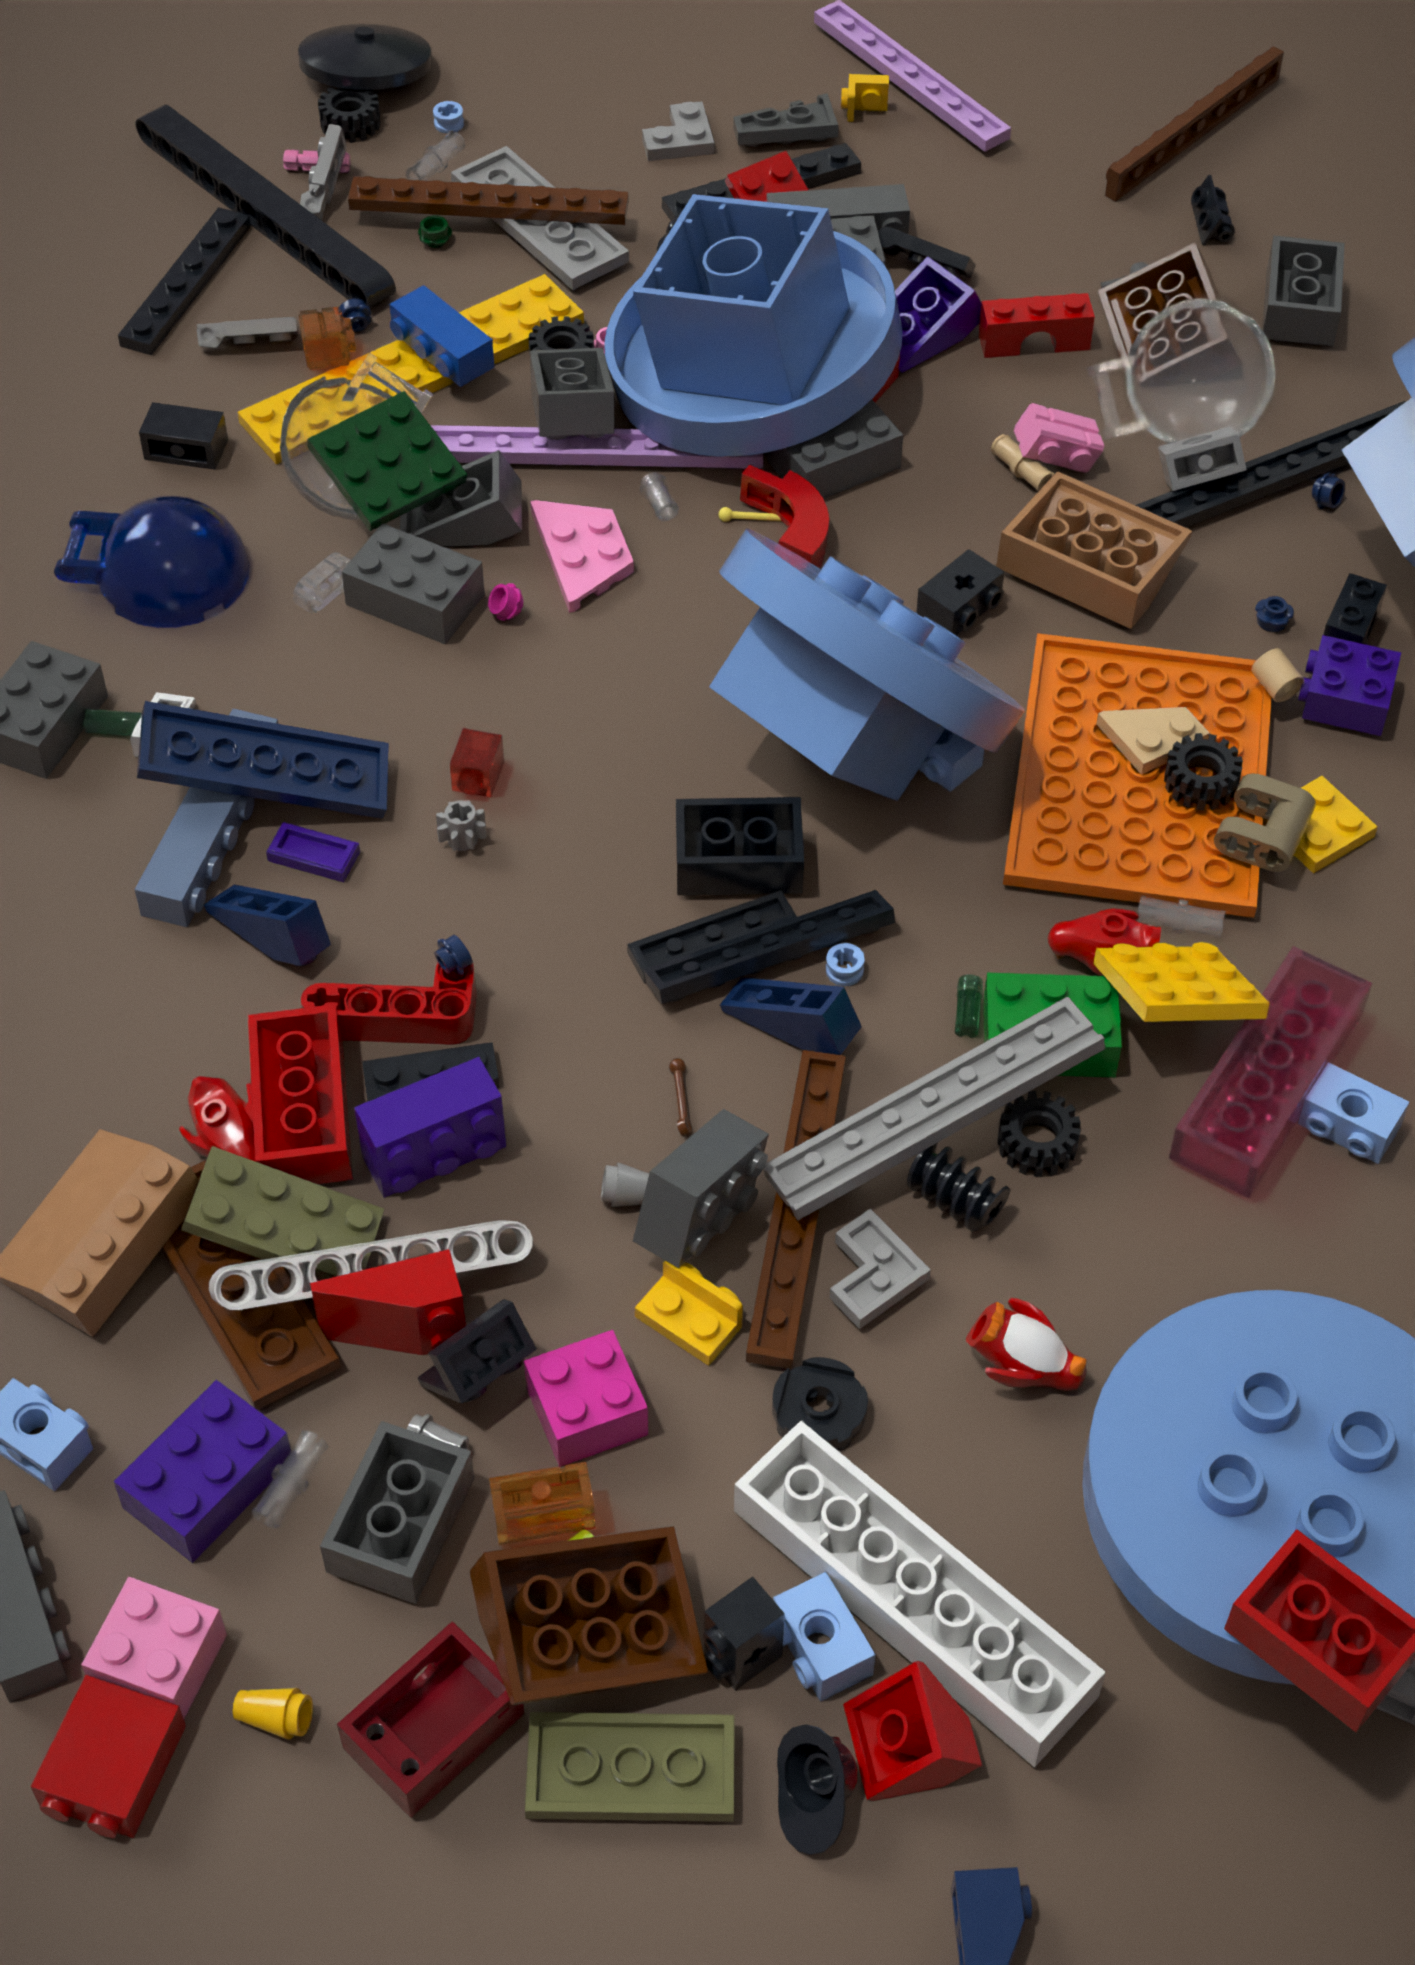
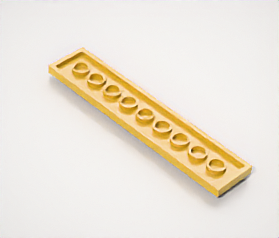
[237,274,584,464]

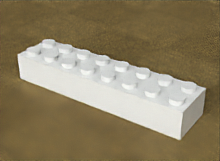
[734,1421,1106,1768]

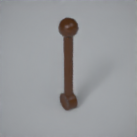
[669,1058,692,1137]

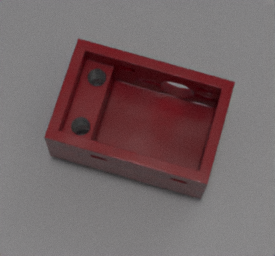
[337,1621,525,1818]

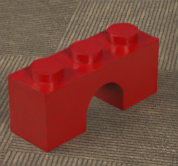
[978,293,1095,358]

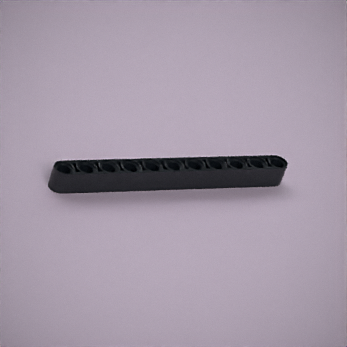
[135,104,396,308]

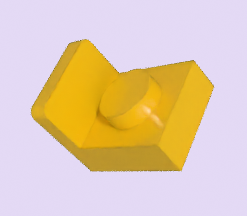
[841,74,889,122]

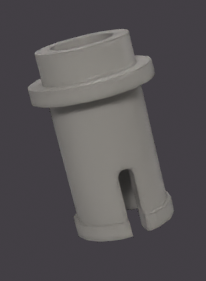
[407,1414,469,1449]

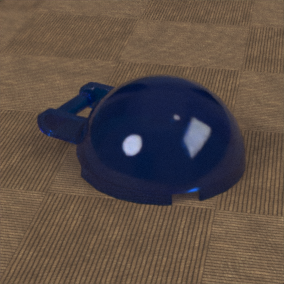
[54,495,250,628]

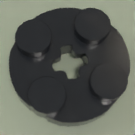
[772,1357,868,1451]

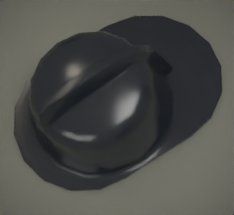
[777,1724,857,1855]

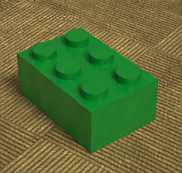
[983,972,1122,1078]

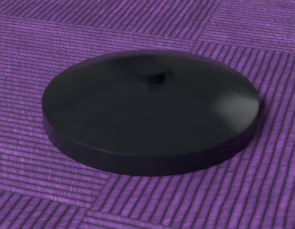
[298,24,431,90]

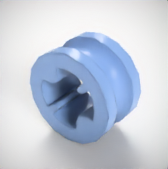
[433,101,464,133]
[826,943,865,986]

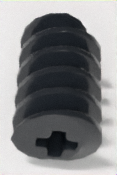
[907,1142,1011,1232]

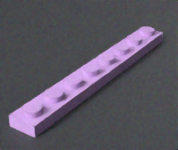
[814,0,1011,152]

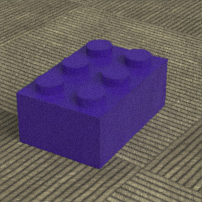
[354,1057,506,1198]
[114,1379,293,1563]

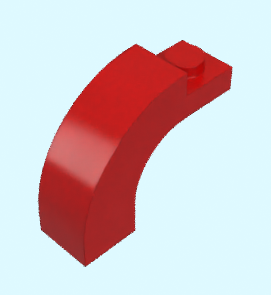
[740,464,829,568]

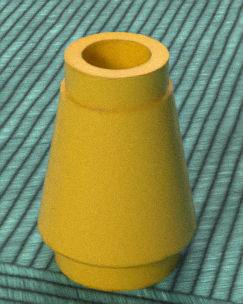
[233,1688,313,1740]

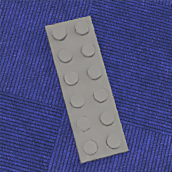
[451,146,629,290]

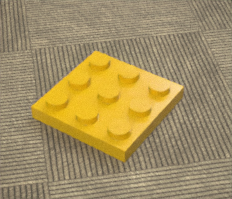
[1094,942,1270,1022]

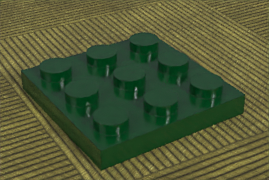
[307,391,467,531]

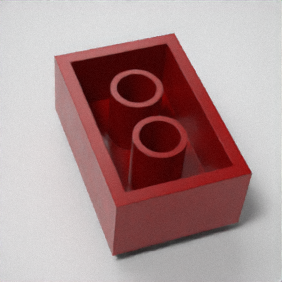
[1224,1529,1415,1732]

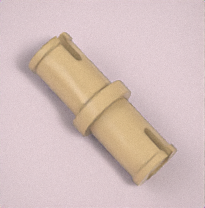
[991,434,1055,492]

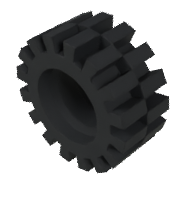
[318,87,381,143]
[529,316,594,353]
[1164,733,1243,811]
[997,1091,1081,1177]

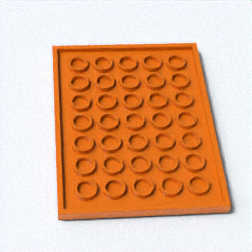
[1003,633,1272,918]

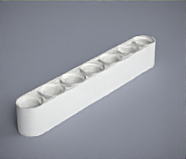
[209,1220,533,1310]

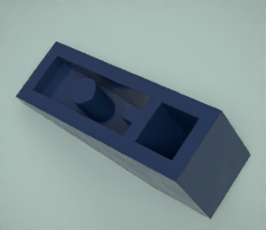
[204,884,331,966]
[720,978,862,1055]
[951,1867,1032,1965]

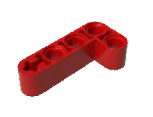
[301,962,477,1045]

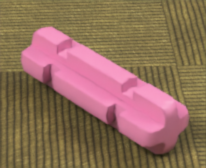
[283,150,351,173]

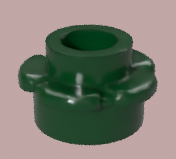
[418,215,452,248]

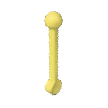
[718,507,781,522]

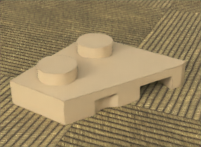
[1096,707,1210,775]

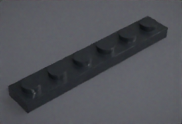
[662,143,861,220]
[118,207,251,356]
[644,890,896,1004]

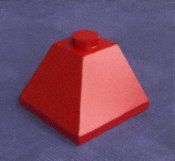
[843,1661,982,1801]

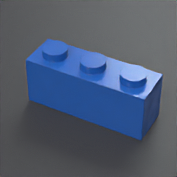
[390,285,494,387]

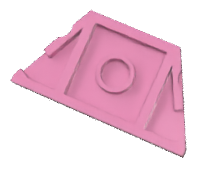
[530,500,634,613]

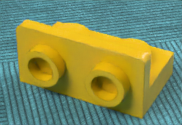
[635,1261,743,1366]

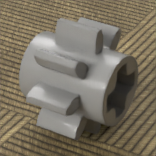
[436,800,487,851]

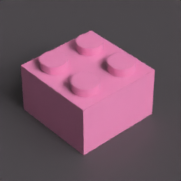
[81,1577,227,1719]

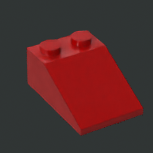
[310,1249,466,1355]

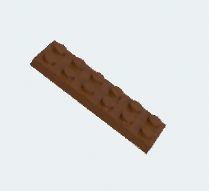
[161,1160,341,1410]

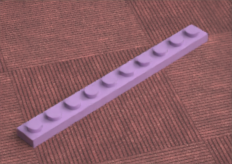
[431,425,763,468]

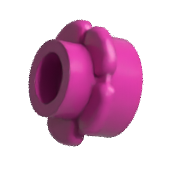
[488,583,524,621]

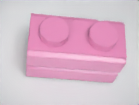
[1014,403,1104,473]

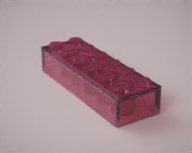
[1169,946,1373,1198]

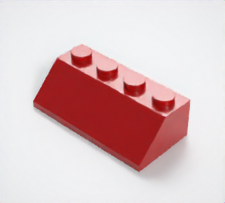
[248,1004,353,1184]

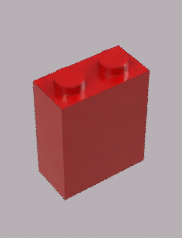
[30,1675,186,1839]

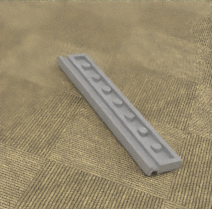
[763,997,1105,1220]

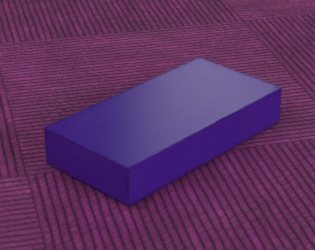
[266,822,360,883]

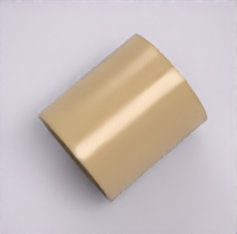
[1251,648,1305,702]

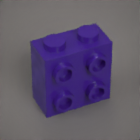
[1298,635,1402,736]

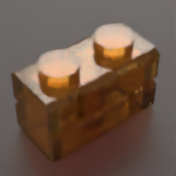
[298,306,356,370]
[489,1462,596,1545]

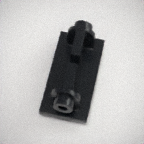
[1191,174,1235,246]

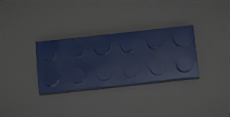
[137,701,389,819]

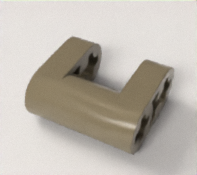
[1214,773,1316,872]

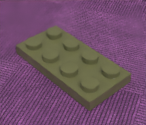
[181,1146,384,1280]
[525,1712,734,1822]

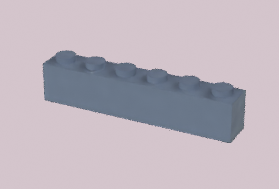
[134,709,279,927]

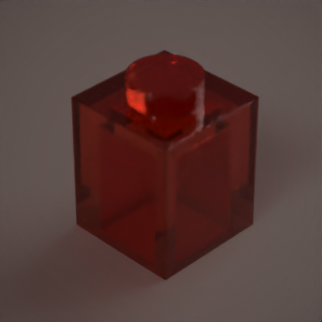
[450,728,504,798]

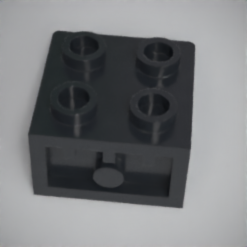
[417,1299,537,1404]

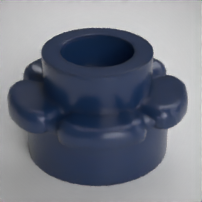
[337,299,372,332]
[1312,473,1345,509]
[1255,596,1294,632]
[434,934,473,976]

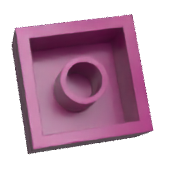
[524,1330,648,1467]

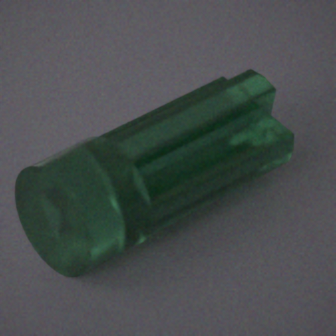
[83,709,142,736]
[955,974,983,1038]

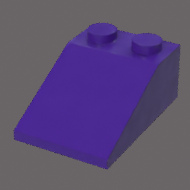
[895,256,981,373]

